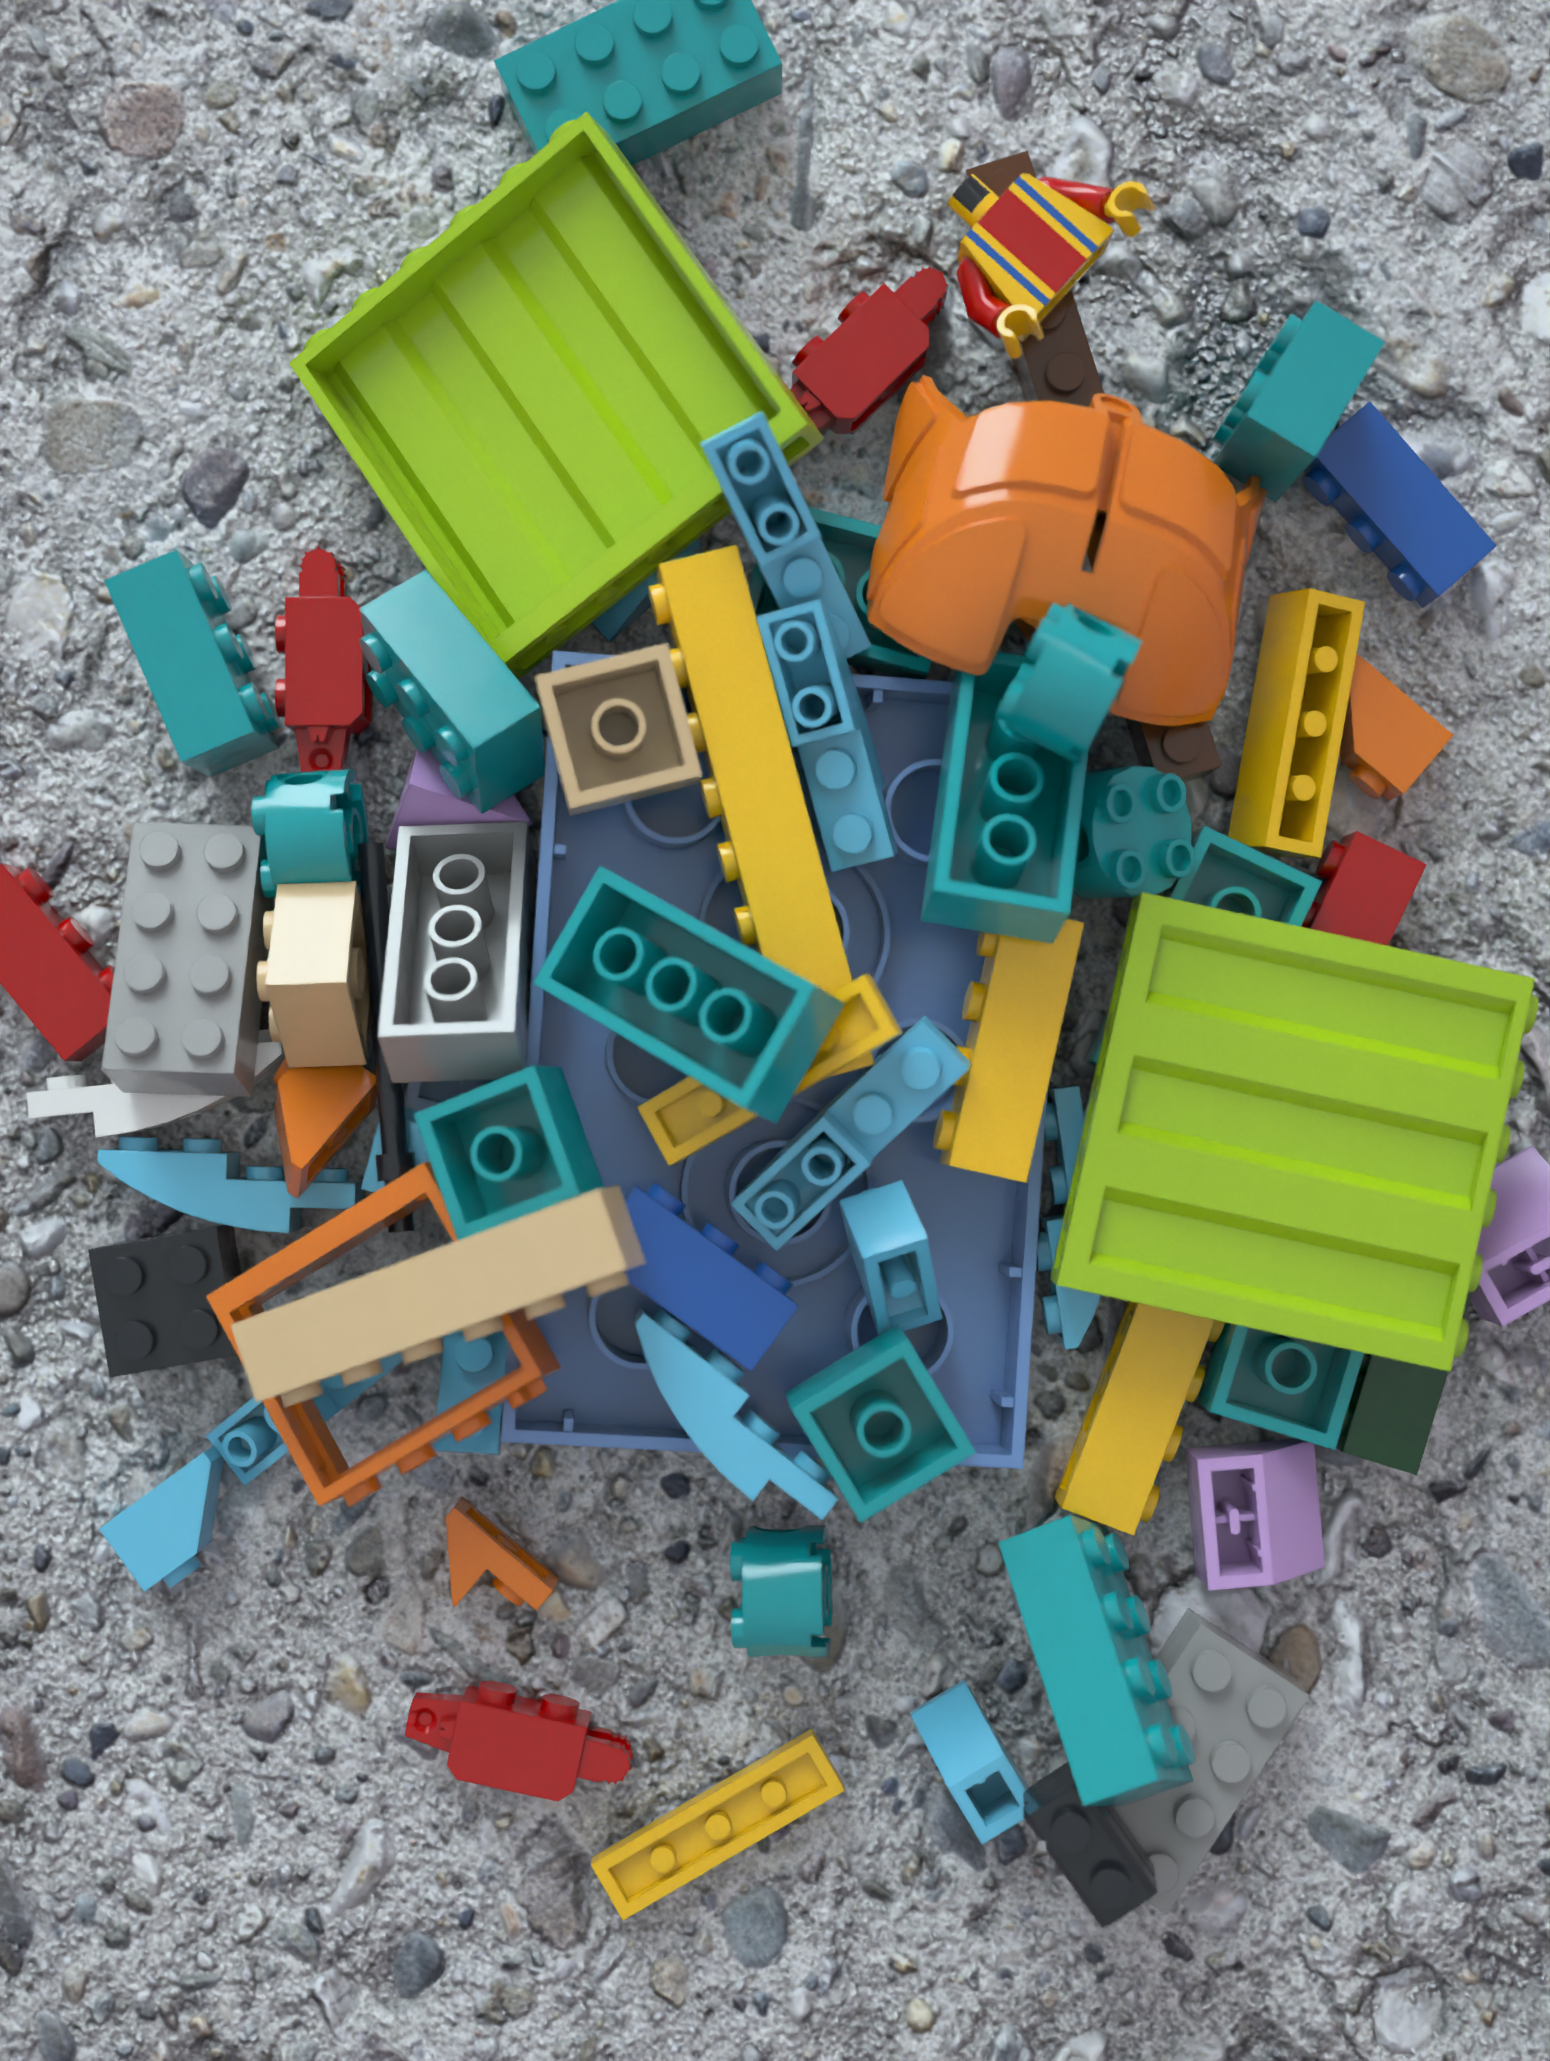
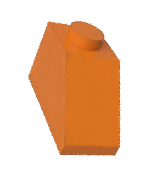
[1340,653,1454,801]
[273,1058,377,1199]

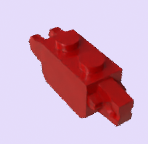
[790,266,949,434]
[275,546,373,772]
[405,1681,635,1802]

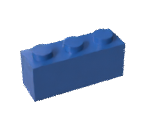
[1303,401,1497,608]
[624,1182,799,1372]

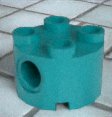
[995,602,1143,764]
[1072,766,1195,898]
[251,769,370,898]
[730,1525,833,1658]

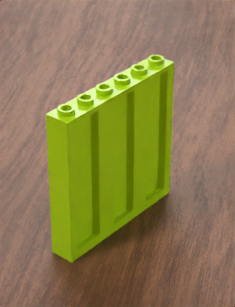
[289,111,824,679]
[1050,892,1539,1372]

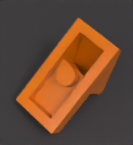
[446,1497,559,1611]

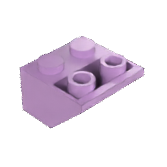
[1471,1146,1550,1326]
[1185,1439,1325,1591]

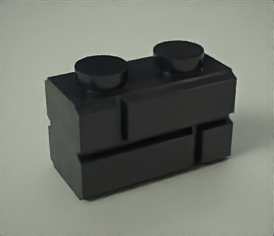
[1023,1762,1158,1928]

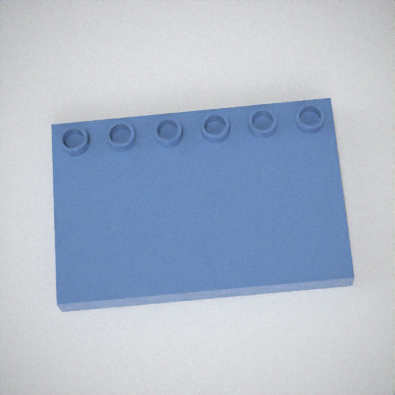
[501,651,1047,1469]

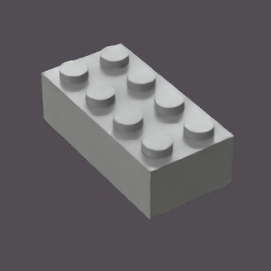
[378,821,537,1083]
[101,822,274,1097]
[1112,1608,1310,1915]

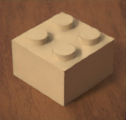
[535,643,702,816]
[257,881,371,1068]

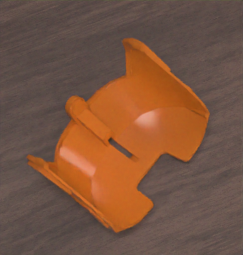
[867,375,1267,726]

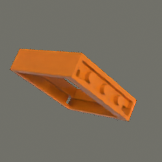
[206,1162,561,1507]

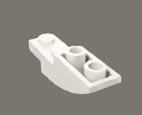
[26,1030,286,1138]

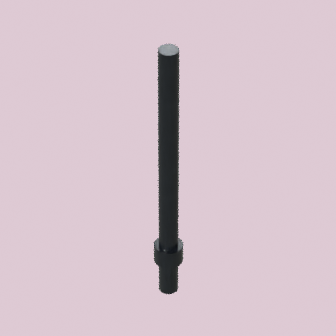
[357,842,416,1233]

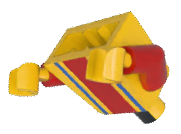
[947,173,1155,359]

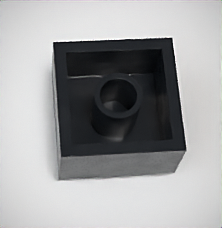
[88,1224,242,1377]

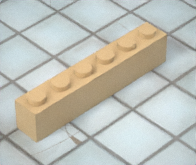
[231,1186,646,1407]

